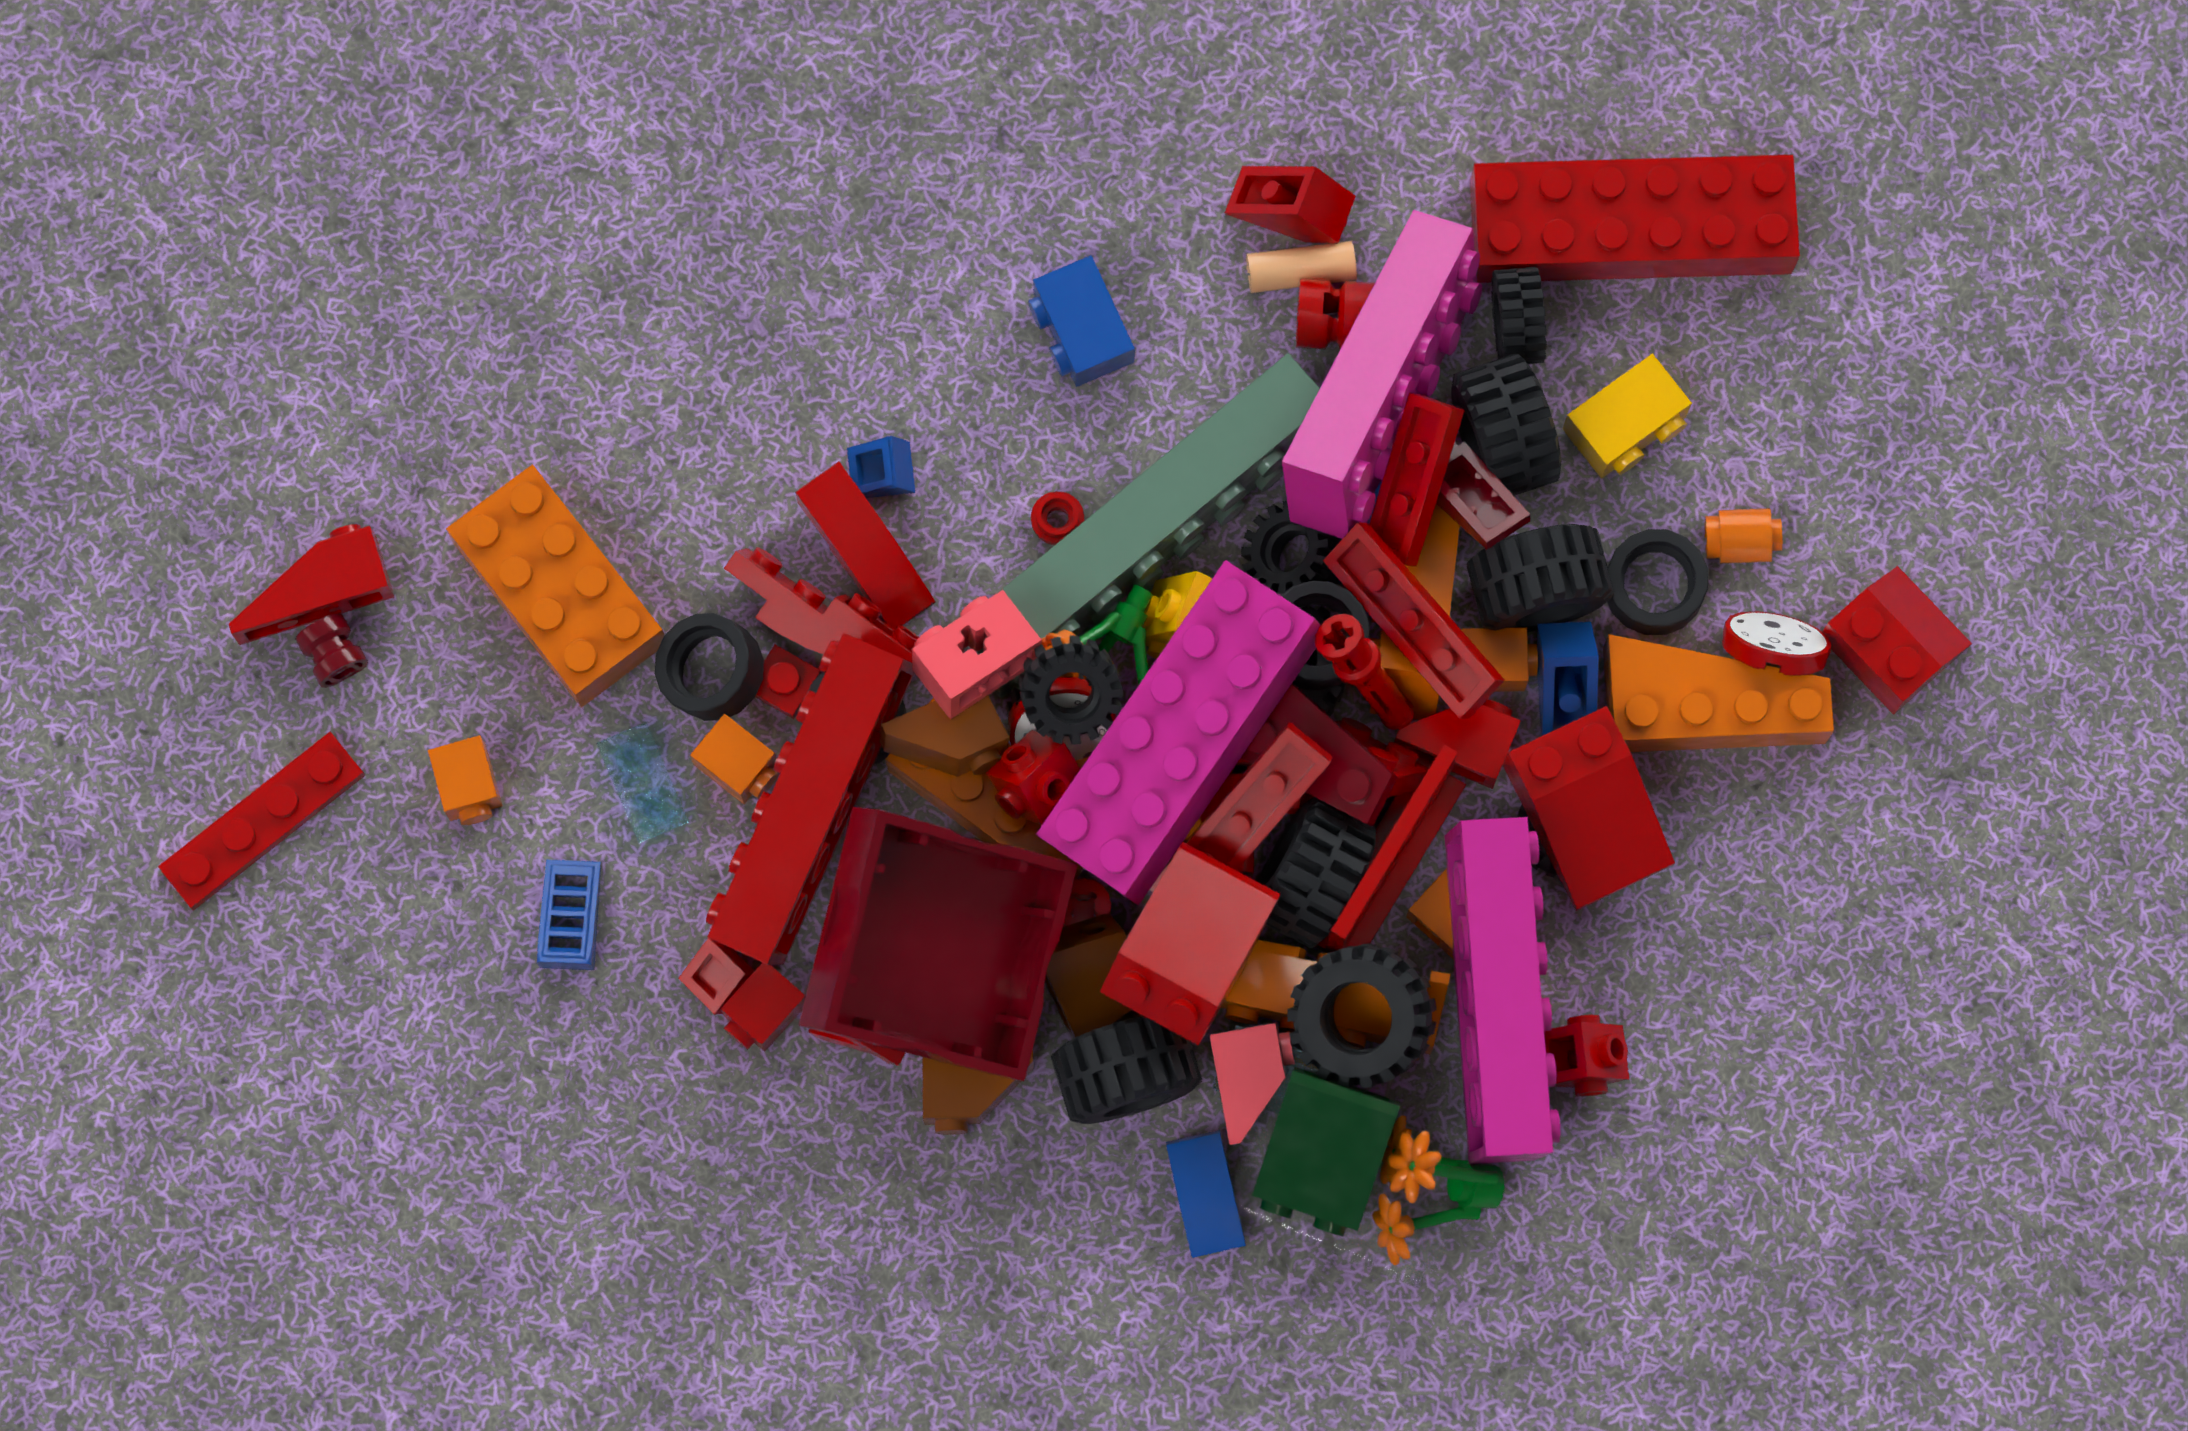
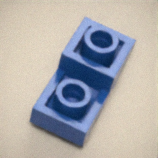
[1166,1130,1246,1258]

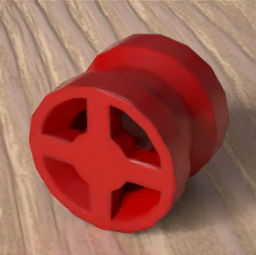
[1063,878,1111,927]

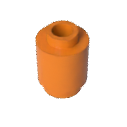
[1705,508,1783,564]

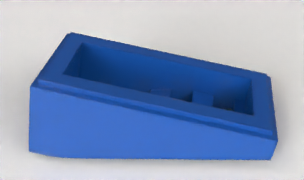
[536,859,601,970]

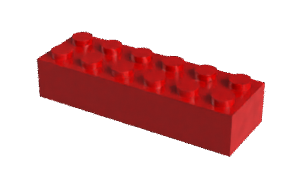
[1470,154,1800,283]
[706,632,915,965]

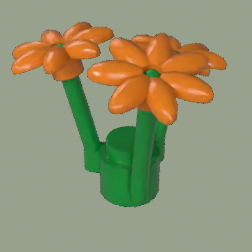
[1372,1115,1505,1265]

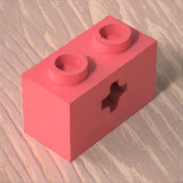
[912,590,1042,720]

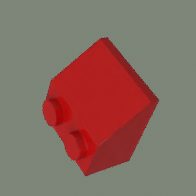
[1822,566,1972,715]

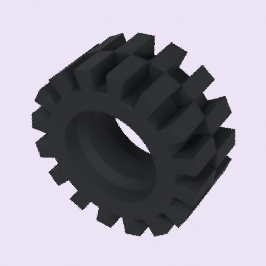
[1491,267,1547,364]
[1241,501,1342,593]
[1018,635,1123,745]

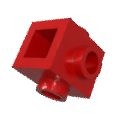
[986,730,1081,825]
[1544,1015,1629,1097]

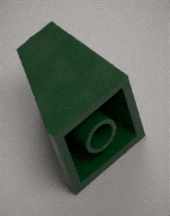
[1252,1066,1400,1237]

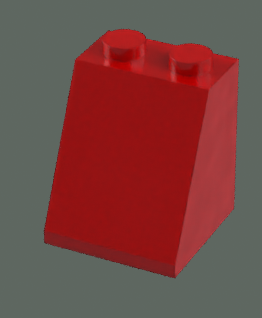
[1100,842,1281,1045]

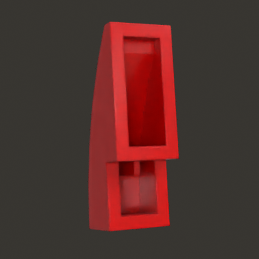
[795,462,936,630]

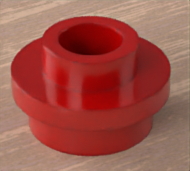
[1031,491,1084,545]

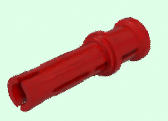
[1315,614,1414,730]

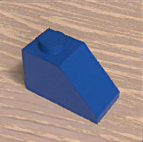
[1537,622,1599,736]

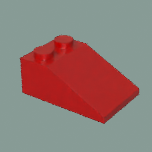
[1503,706,1675,911]

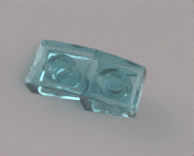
[596,722,689,843]

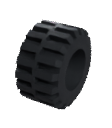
[1451,353,1561,496]
[1467,524,1615,632]
[1257,797,1376,948]
[1287,944,1437,1088]
[1051,1016,1203,1124]

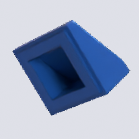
[847,436,915,498]

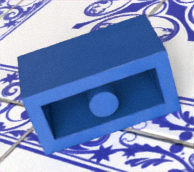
[1028,255,1135,387]

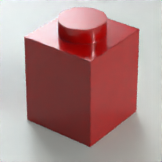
[721,962,806,1052]

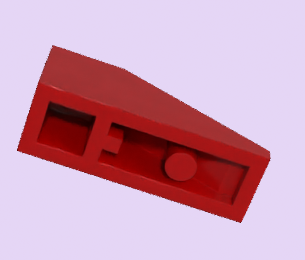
[229,524,394,645]

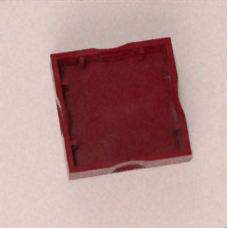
[798,807,1078,1082]

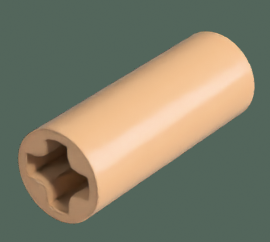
[1246,241,1357,293]

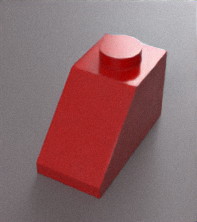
[1225,166,1356,243]
[1394,699,1521,789]

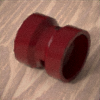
[295,614,368,688]

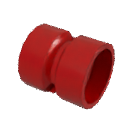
[1296,279,1375,350]

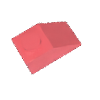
[1210,1022,1295,1145]

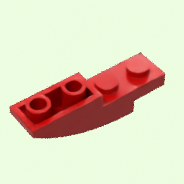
[724,547,919,663]

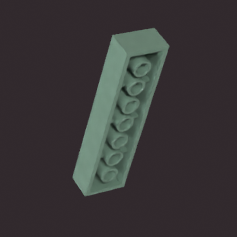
[964,353,1320,699]

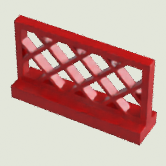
[1315,744,1467,953]

